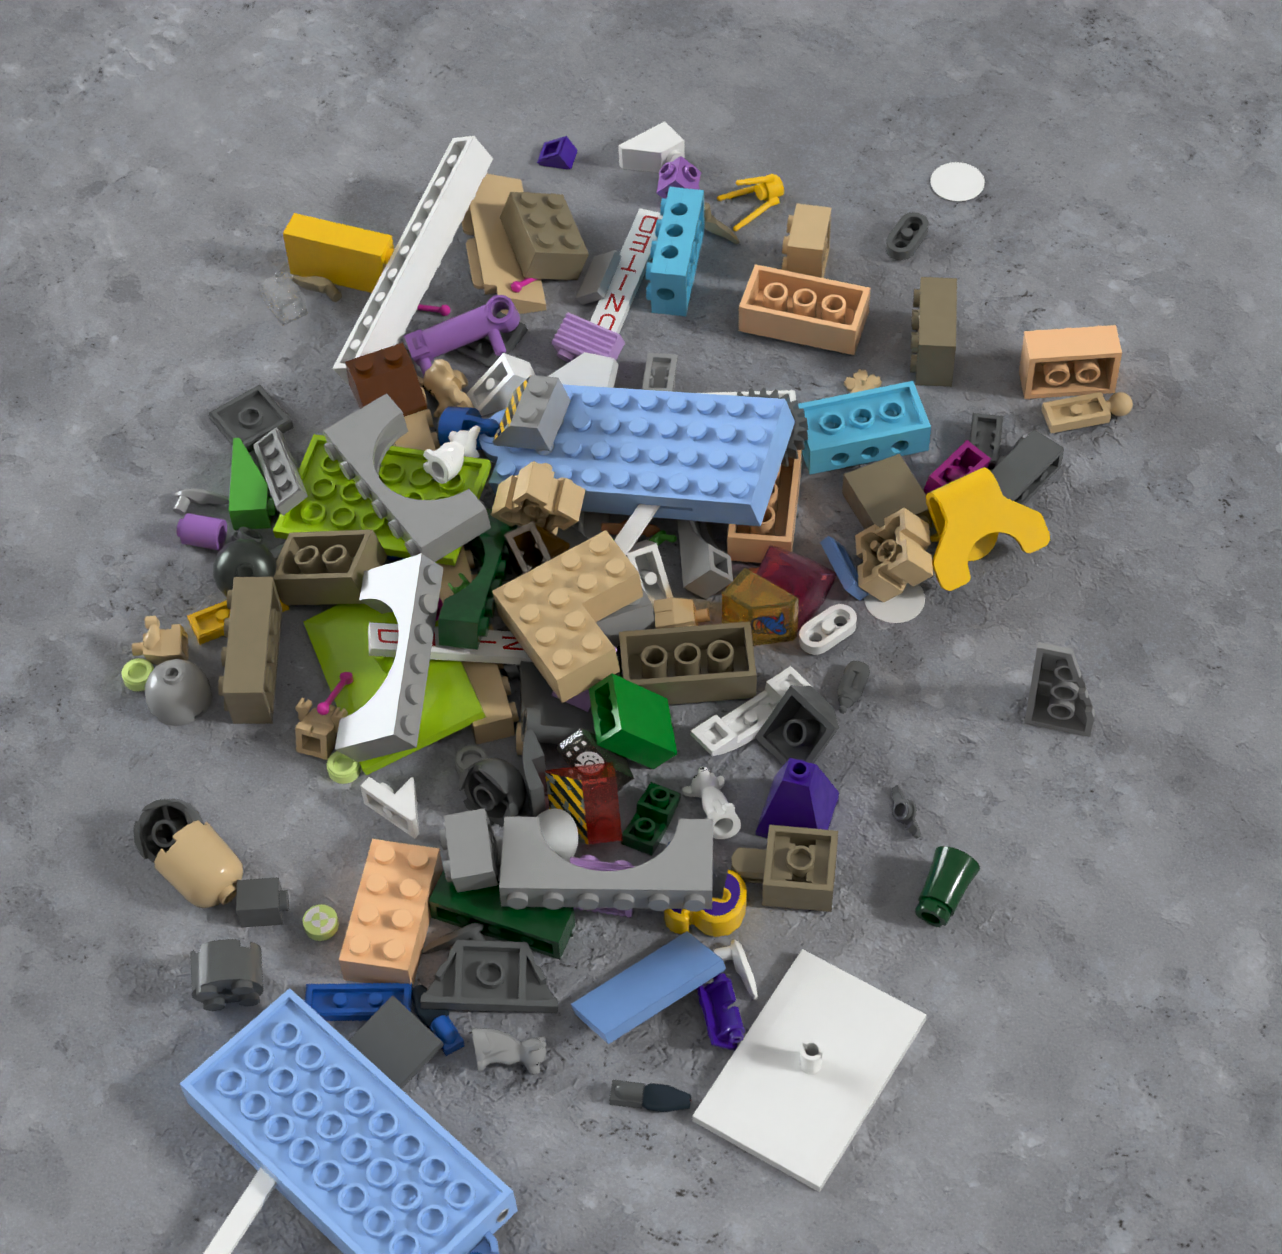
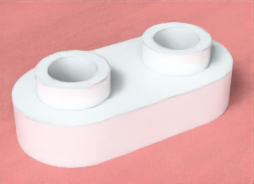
[799,604,857,655]

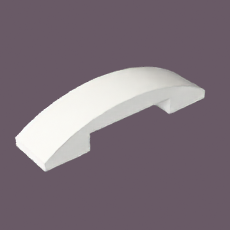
[690,666,813,756]

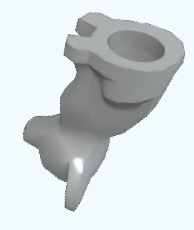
[471,1027,547,1074]

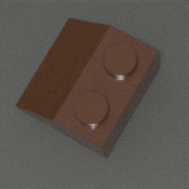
[345,342,427,417]

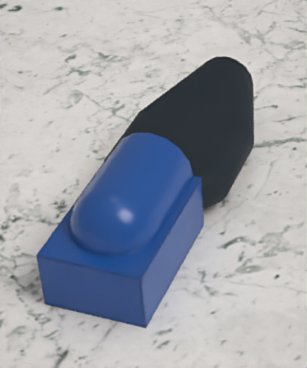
[412,984,465,1056]

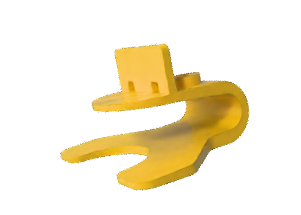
[926,467,1050,591]

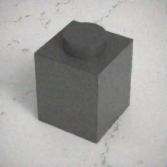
[236,877,289,928]

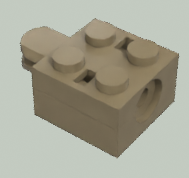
[731,825,838,912]

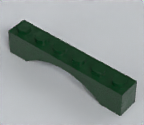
[438,508,519,650]

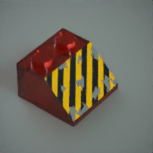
[545,762,623,844]

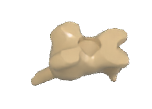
[417,359,474,418]

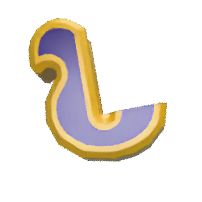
[664,869,747,937]

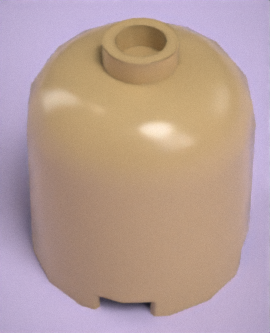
[154,820,243,908]

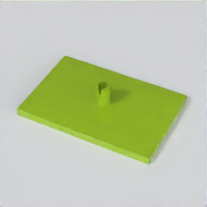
[273,434,491,566]
[303,604,486,775]

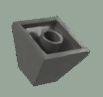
[755,685,839,765]

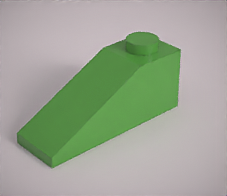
[229,438,277,530]

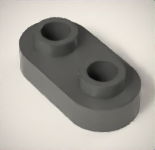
[886,212,929,260]

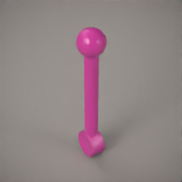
[511,278,537,293]
[417,304,451,316]
[317,672,353,715]

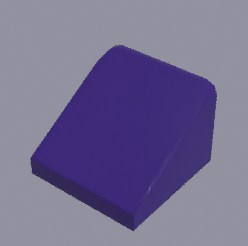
[537,136,577,169]

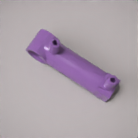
[404,295,520,377]

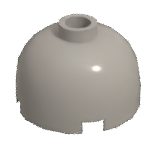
[145,659,212,726]

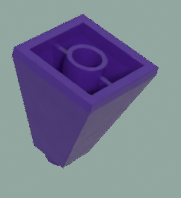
[755,758,839,838]

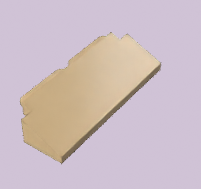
[462,174,547,315]

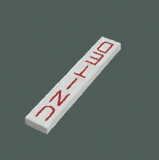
[590,209,663,334]
[368,622,532,665]

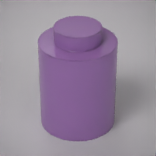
[177,513,227,550]

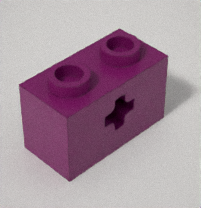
[923,440,991,495]

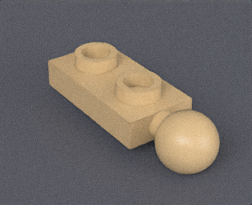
[1042,392,1133,433]

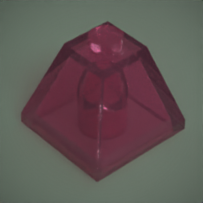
[743,545,837,633]

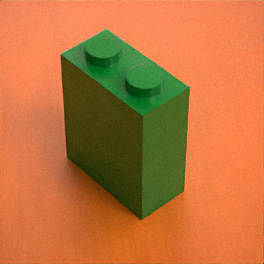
[589,673,677,770]

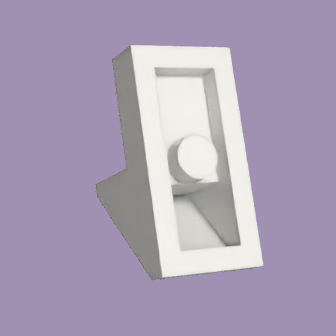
[360,777,419,839]

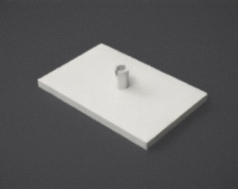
[692,949,927,1193]

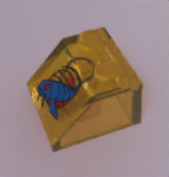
[722,568,799,646]

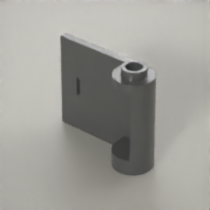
[520,661,603,748]

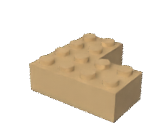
[492,530,643,703]

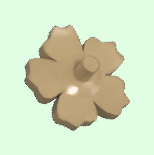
[844,369,882,393]

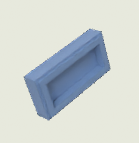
[820,536,869,601]

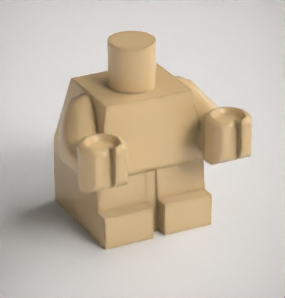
[654,597,710,629]
[132,616,188,665]
[295,698,348,760]

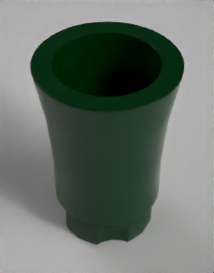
[915,846,980,927]

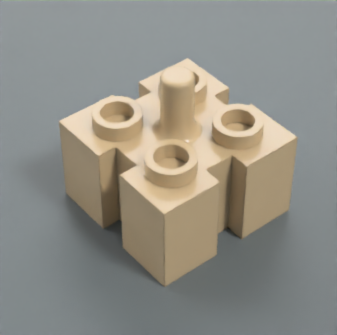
[491,461,585,536]
[855,508,933,602]

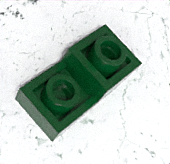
[621,782,682,856]

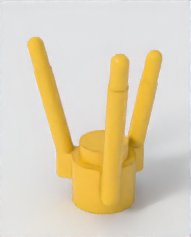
[717,173,784,231]

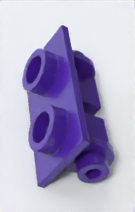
[697,973,745,1051]

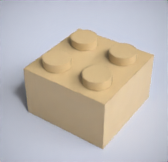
[782,203,831,278]

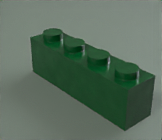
[428,870,576,960]

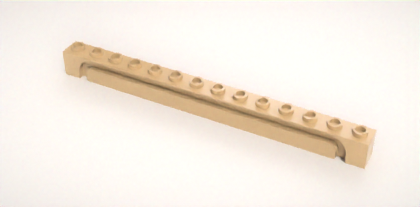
[393,387,519,745]

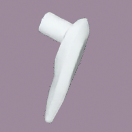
[713,939,758,1000]

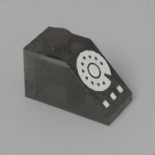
[556,728,634,796]

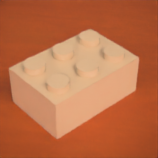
[1019,325,1122,399]

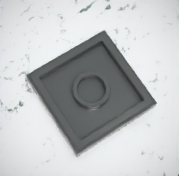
[209,385,294,453]
[348,995,444,1089]

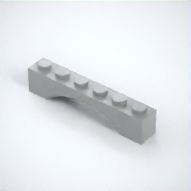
[678,519,733,599]

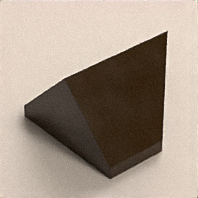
[504,522,570,576]

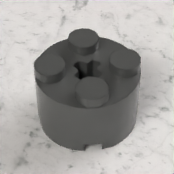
[190,939,264,1011]

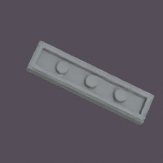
[253,427,308,516]

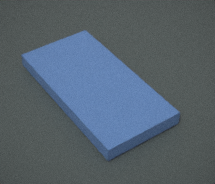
[571,931,726,1044]

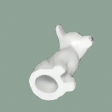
[423,425,480,484]
[682,766,741,839]

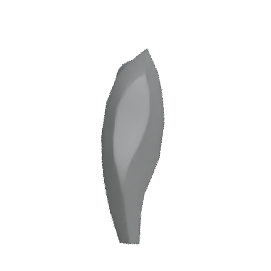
[173,488,229,515]

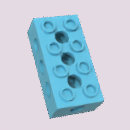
[646,187,705,316]
[798,381,931,475]

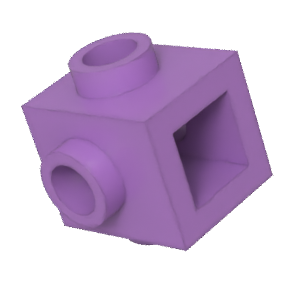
[656,156,701,198]

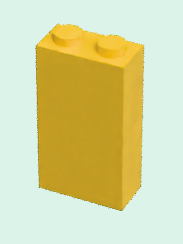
[283,212,395,293]

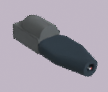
[609,1080,691,1112]

